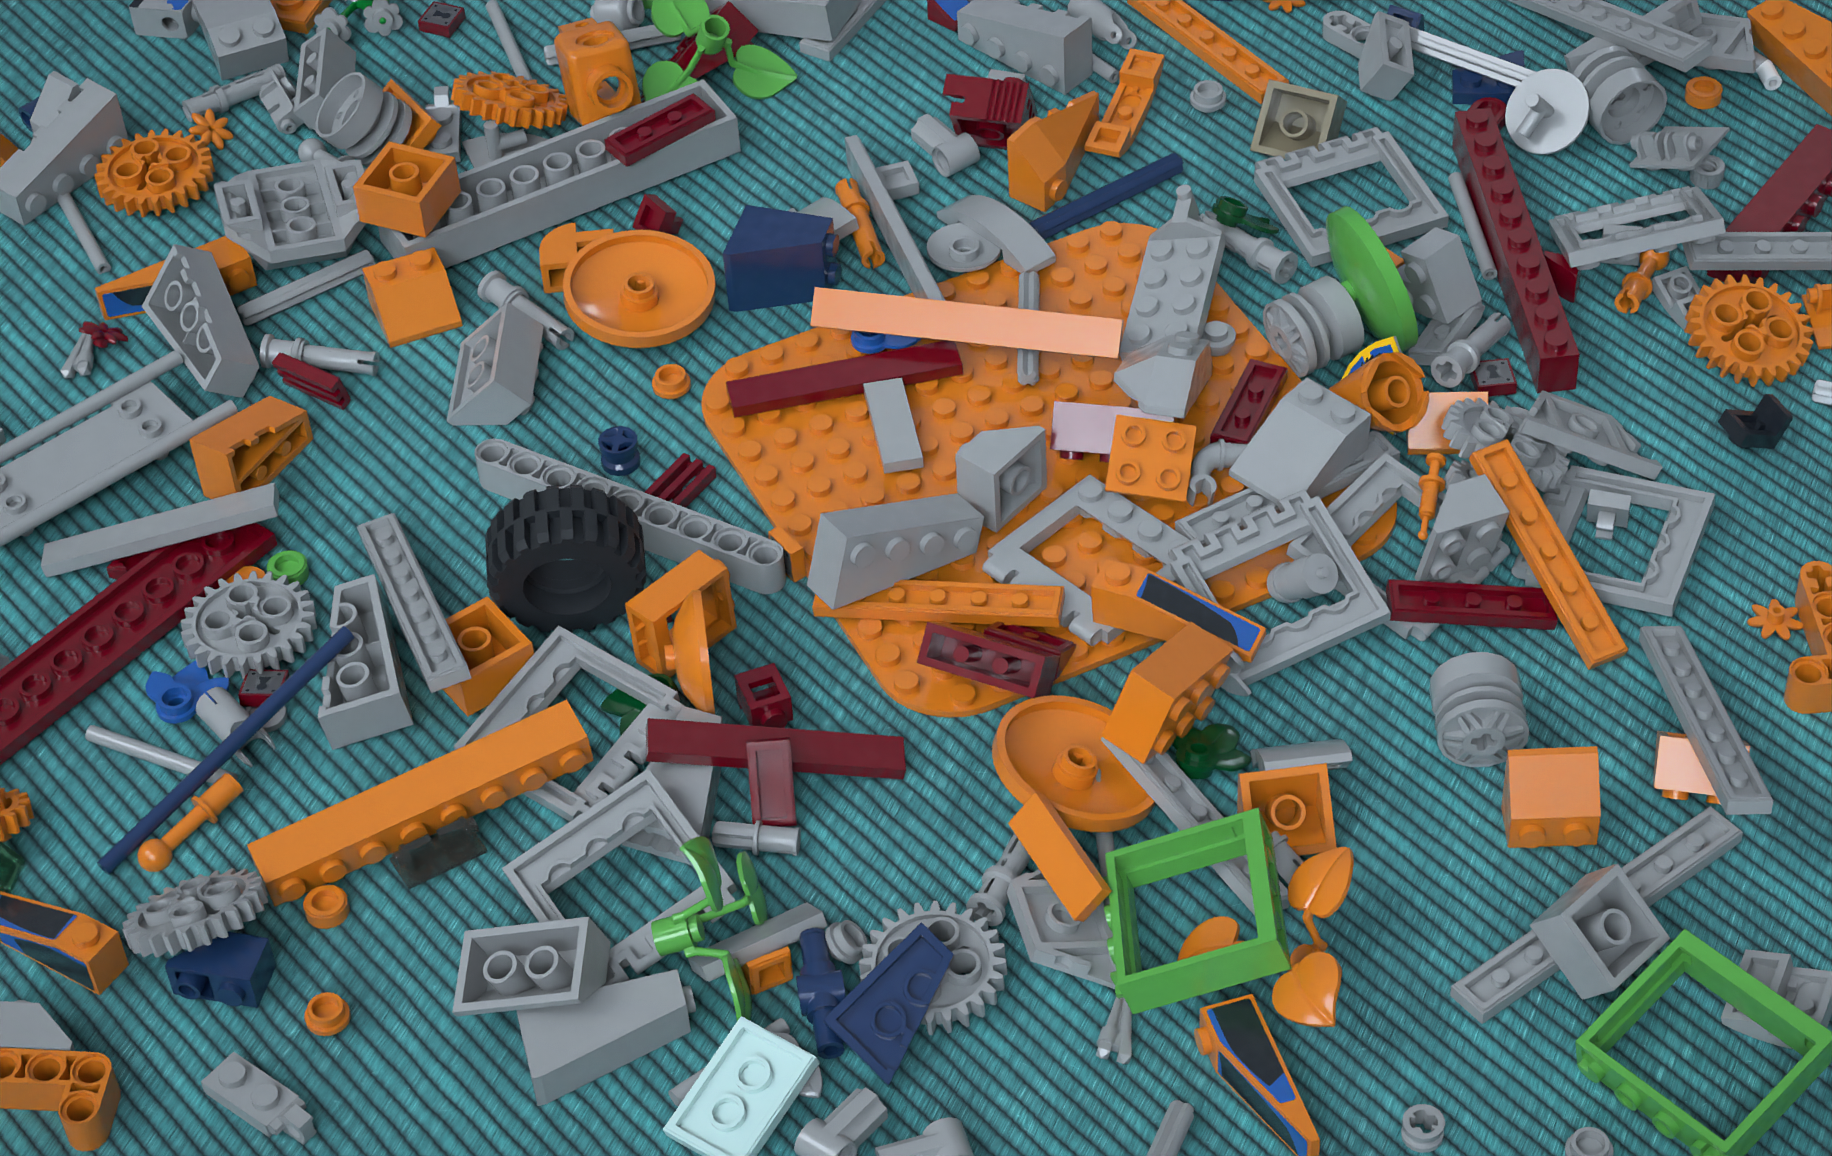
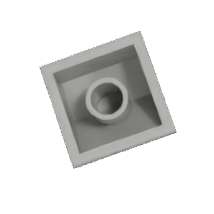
[955,426,1047,533]

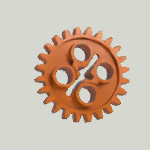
[451,71,568,129]
[94,129,215,217]
[1684,274,1814,387]

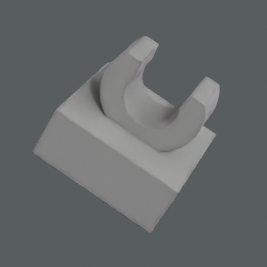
[1586,489,1632,541]

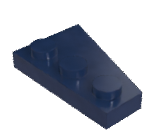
[823,922,954,1088]

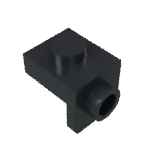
[1718,394,1793,449]

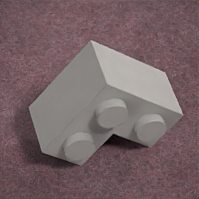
[1397,227,1482,324]

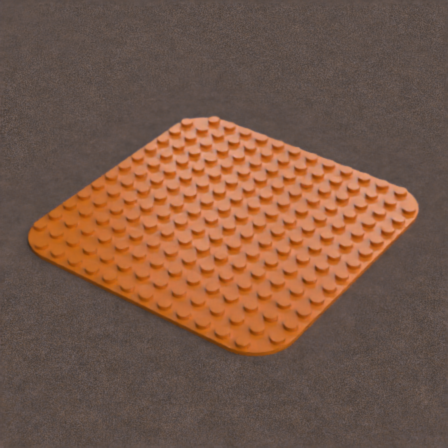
[701,221,1397,718]

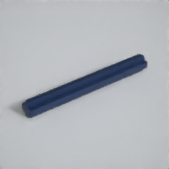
[1029,153,1184,240]

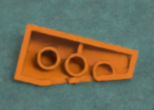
[1007,91,1099,212]

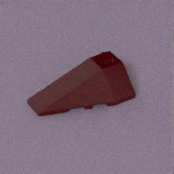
[640,1,759,103]

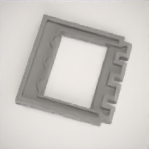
[1254,127,1449,268]
[1548,186,1726,270]
[1286,452,1510,641]
[1511,465,1715,617]
[982,474,1190,646]
[1170,489,1391,686]
[453,625,684,821]
[502,768,737,987]

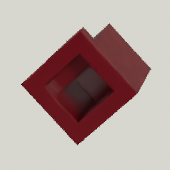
[734,663,794,728]

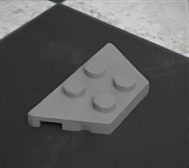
[1687,12,1756,74]
[1519,390,1663,480]
[1006,868,1116,989]

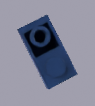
[165,932,276,1008]

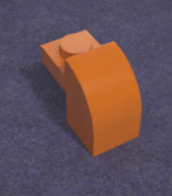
[539,223,614,294]

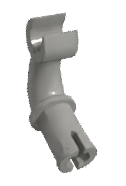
[1186,439,1248,507]

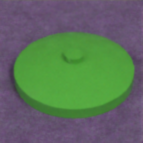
[1326,206,1418,352]

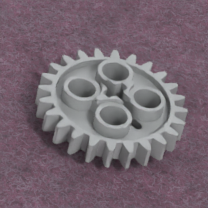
[1441,398,1570,492]
[180,571,317,679]
[122,868,268,958]
[859,901,1007,1035]

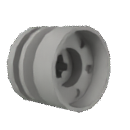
[1573,45,1667,145]
[315,72,412,168]
[1263,275,1364,378]
[1429,652,1529,767]

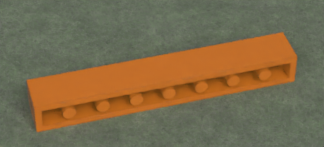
[247,699,594,907]

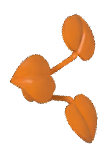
[1177,847,1354,1027]

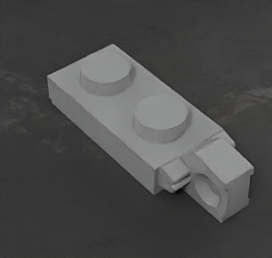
[423,86,462,162]
[1408,291,1485,366]
[201,1052,317,1145]

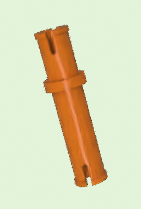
[835,178,885,269]

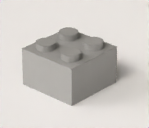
[1530,863,1670,1000]

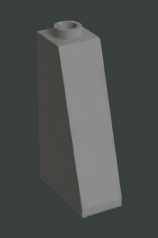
[622,706,723,865]
[516,969,696,1106]

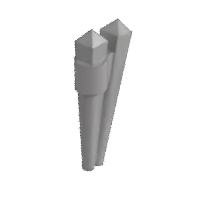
[61,333,94,379]
[1095,997,1132,1064]

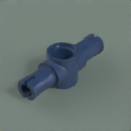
[796,928,846,1059]

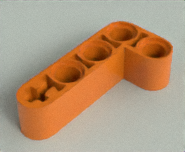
[1784,561,1832,714]
[0,1047,121,1152]

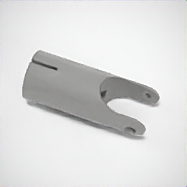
[1067,0,1137,50]
[196,687,276,767]

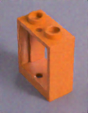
[625,550,737,677]

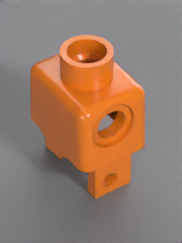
[554,17,642,126]

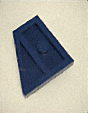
[1451,50,1525,105]

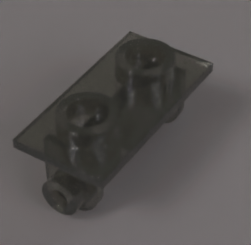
[389,816,488,889]

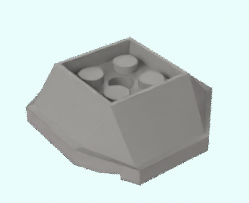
[214,159,366,270]

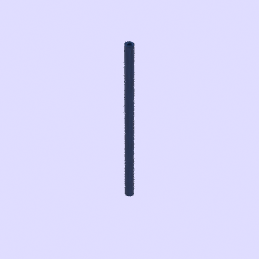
[97,626,355,875]

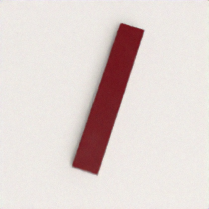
[726,341,963,418]
[646,718,906,779]

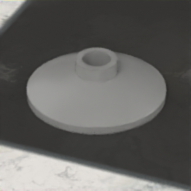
[927,223,1002,272]

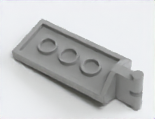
[1120,184,1226,362]

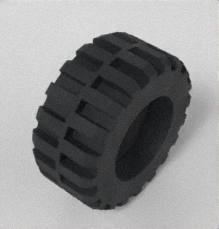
[485,484,646,633]

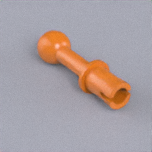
[1614,249,1670,314]
[137,773,244,872]

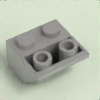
[1415,474,1510,581]

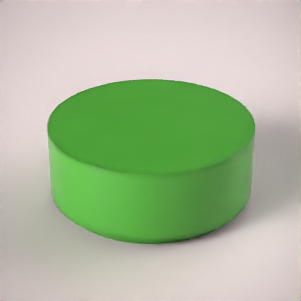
[267,550,309,585]

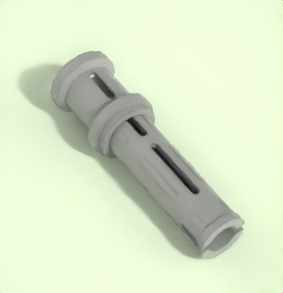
[1200,211,1298,284]
[477,270,574,350]
[1431,312,1511,388]
[259,334,380,376]
[966,833,1031,926]

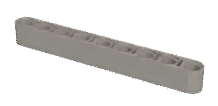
[475,438,786,594]

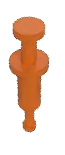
[1418,453,1447,540]

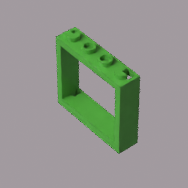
[1103,807,1291,1014]
[1575,929,1832,1156]

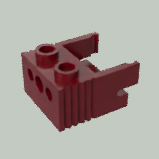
[942,74,1038,150]

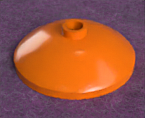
[664,590,715,715]

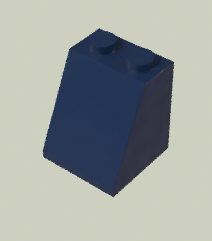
[723,205,842,312]

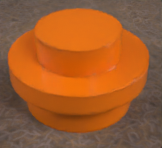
[652,364,691,399]
[304,992,351,1036]

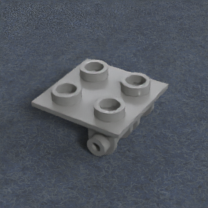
[1629,126,1730,171]

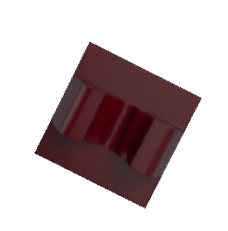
[632,194,683,235]

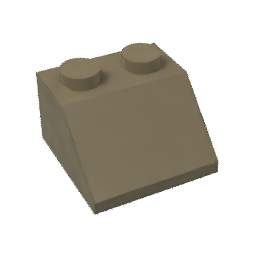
[1250,79,1347,159]

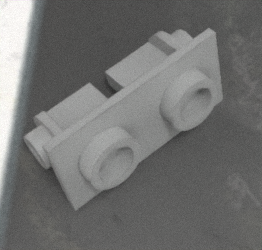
[259,68,313,134]

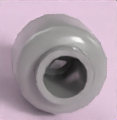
[590,0,645,31]

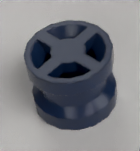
[598,426,640,476]

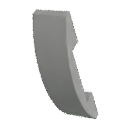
[937,195,1056,273]

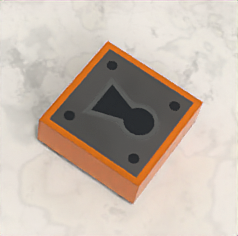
[768,525,806,583]

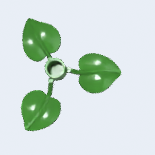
[642,0,797,102]
[651,836,768,1021]

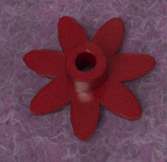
[79,321,128,348]

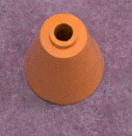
[1328,352,1429,433]

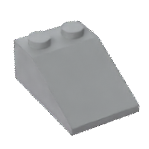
[191,0,289,80]
[1229,377,1371,505]

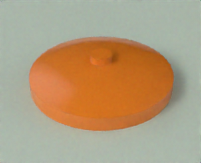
[563,230,715,348]
[992,695,1156,832]

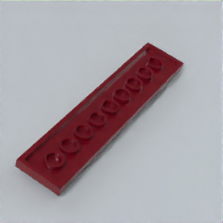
[0,523,277,765]

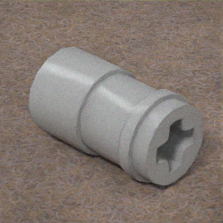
[1267,553,1338,604]

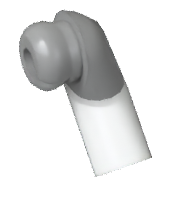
[1741,50,1782,91]

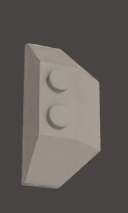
[1114,331,1213,418]

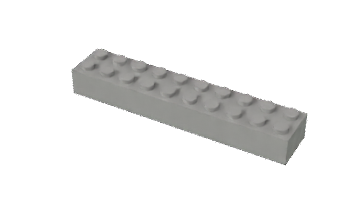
[378,79,741,268]

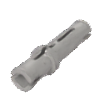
[182,63,286,122]

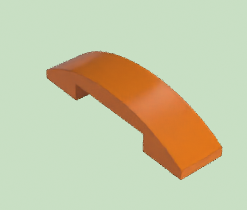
[1084,48,1165,158]

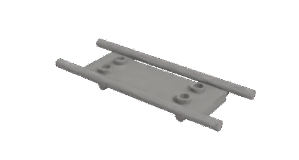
[0,350,238,547]

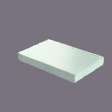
[663,1016,819,1156]

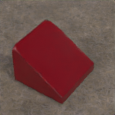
[1544,251,1581,303]

